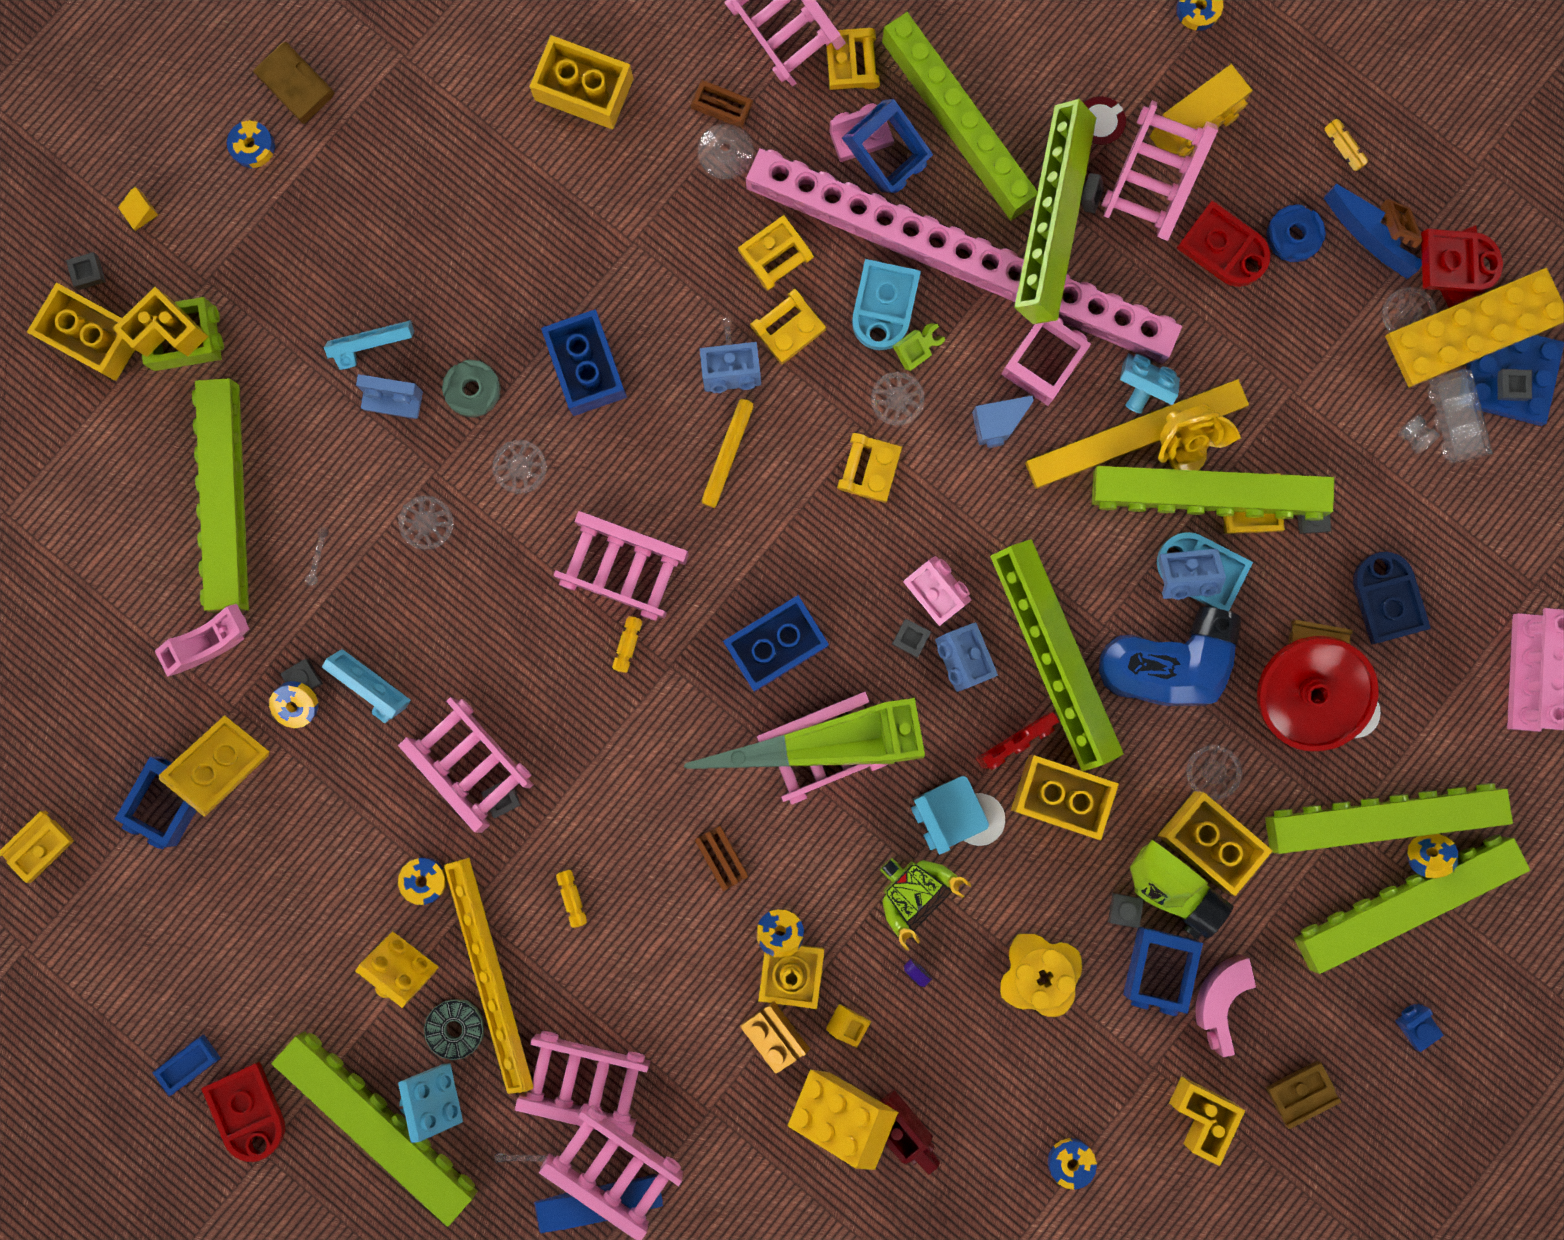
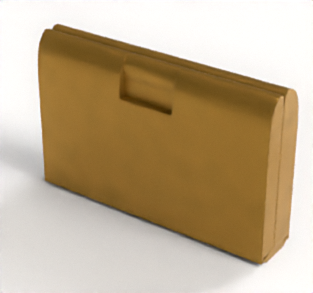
[253,42,335,124]

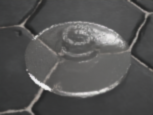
[698,123,754,179]

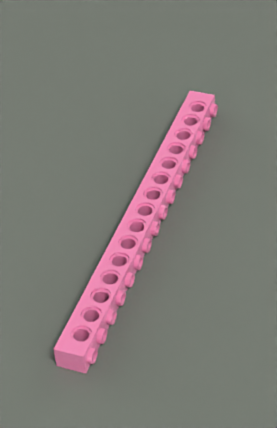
[746,148,1182,364]

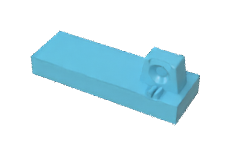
[324,320,414,370]
[322,649,411,723]

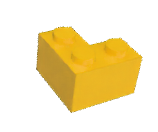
[113,287,209,357]
[1169,1076,1245,1166]

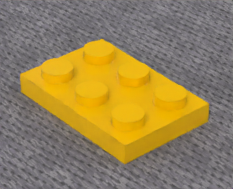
[159,715,269,817]

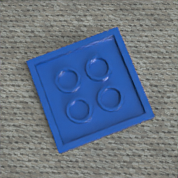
[1458,335,1564,426]

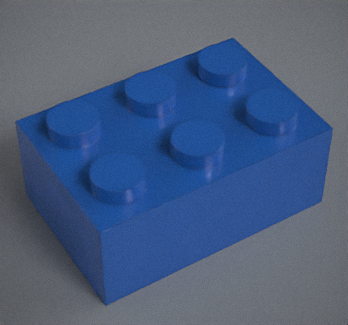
[541,309,627,416]
[723,595,829,693]

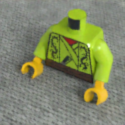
[880,858,971,951]

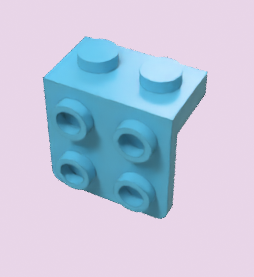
[911,776,989,855]

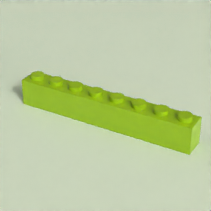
[882,12,1037,221]
[1014,99,1097,324]
[192,378,249,613]
[1092,466,1334,521]
[990,539,1124,771]
[1265,783,1513,854]
[1294,835,1531,974]
[271,1031,478,1227]

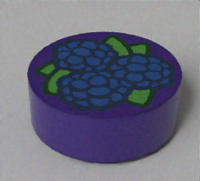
[904,958,932,987]

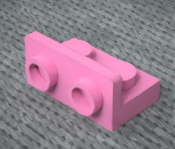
[829,103,894,162]
[903,556,972,626]

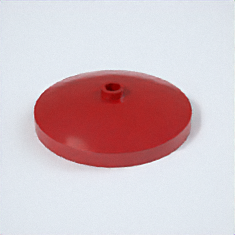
[1257,636,1379,751]

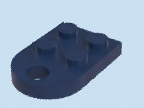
[1353,552,1431,645]

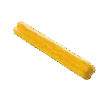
[702,399,754,508]

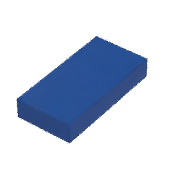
[152,1035,221,1097]

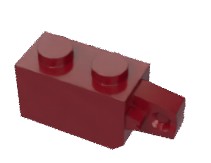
[880,1090,940,1175]

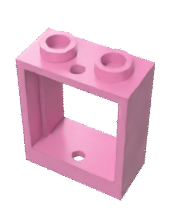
[1001,317,1091,406]

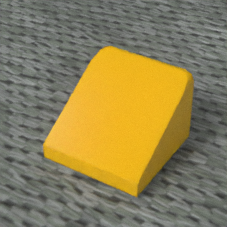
[118,186,158,231]
[826,1004,871,1048]

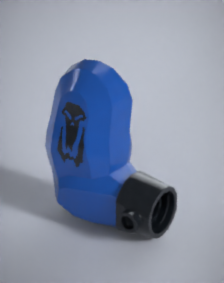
[1099,606,1241,706]

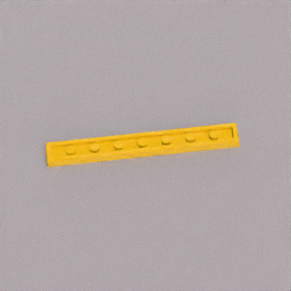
[1025,379,1249,489]
[444,858,533,1094]

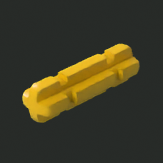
[1324,119,1368,171]
[612,616,642,673]
[556,870,587,928]

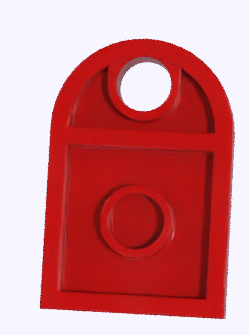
[1176,201,1270,287]
[1421,229,1503,293]
[201,1061,285,1162]

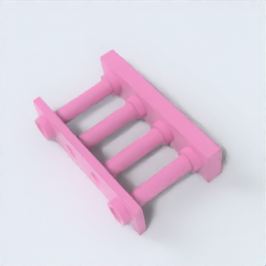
[724,0,846,87]
[1101,100,1218,241]
[554,511,689,621]
[1507,608,1564,732]
[756,692,888,805]
[398,697,534,833]
[515,1031,651,1136]
[539,1103,683,1240]

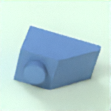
[972,396,1033,448]

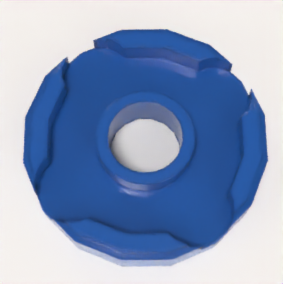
[1266,204,1326,262]

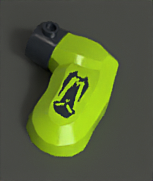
[1130,840,1234,940]

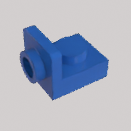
[1395,1004,1444,1052]

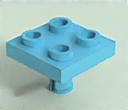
[1120,353,1180,413]
[398,1063,463,1143]

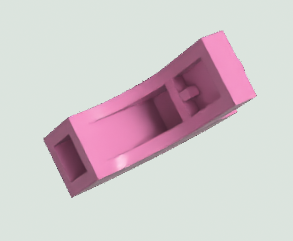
[155,604,250,677]
[1196,954,1256,1057]

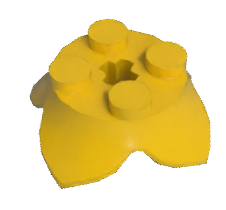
[1158,403,1241,471]
[1000,933,1082,1017]

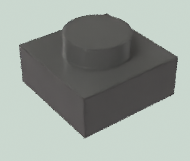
[1081,173,1105,214]
[66,252,106,290]
[1498,369,1532,401]
[1297,514,1331,534]
[891,618,931,658]
[281,659,323,690]
[481,780,522,819]
[1108,893,1144,928]

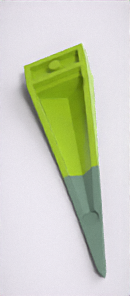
[684,698,925,769]

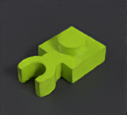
[893,323,945,371]

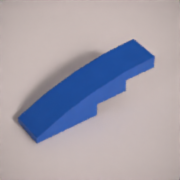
[1324,184,1422,279]
[534,1174,663,1234]

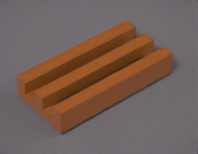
[690,79,753,129]
[1380,199,1422,248]
[695,825,749,891]

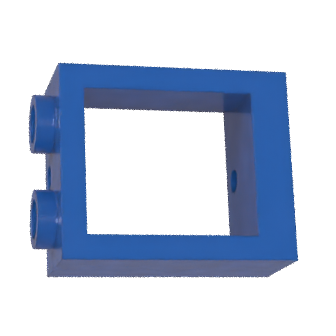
[842,99,933,193]
[114,756,196,849]
[1123,926,1203,1016]

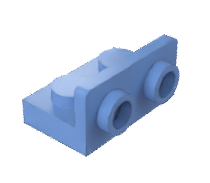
[700,342,761,393]
[356,374,423,419]
[1158,549,1226,600]
[935,622,998,692]

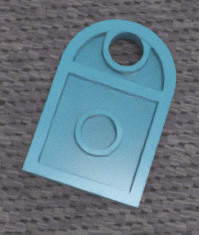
[852,259,921,350]
[1157,532,1253,611]

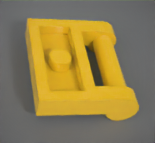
[826,28,880,90]
[738,215,814,291]
[750,289,826,365]
[837,433,902,503]

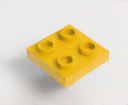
[355,931,439,1008]
[758,945,825,1009]

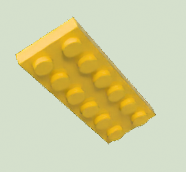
[1385,268,1564,388]

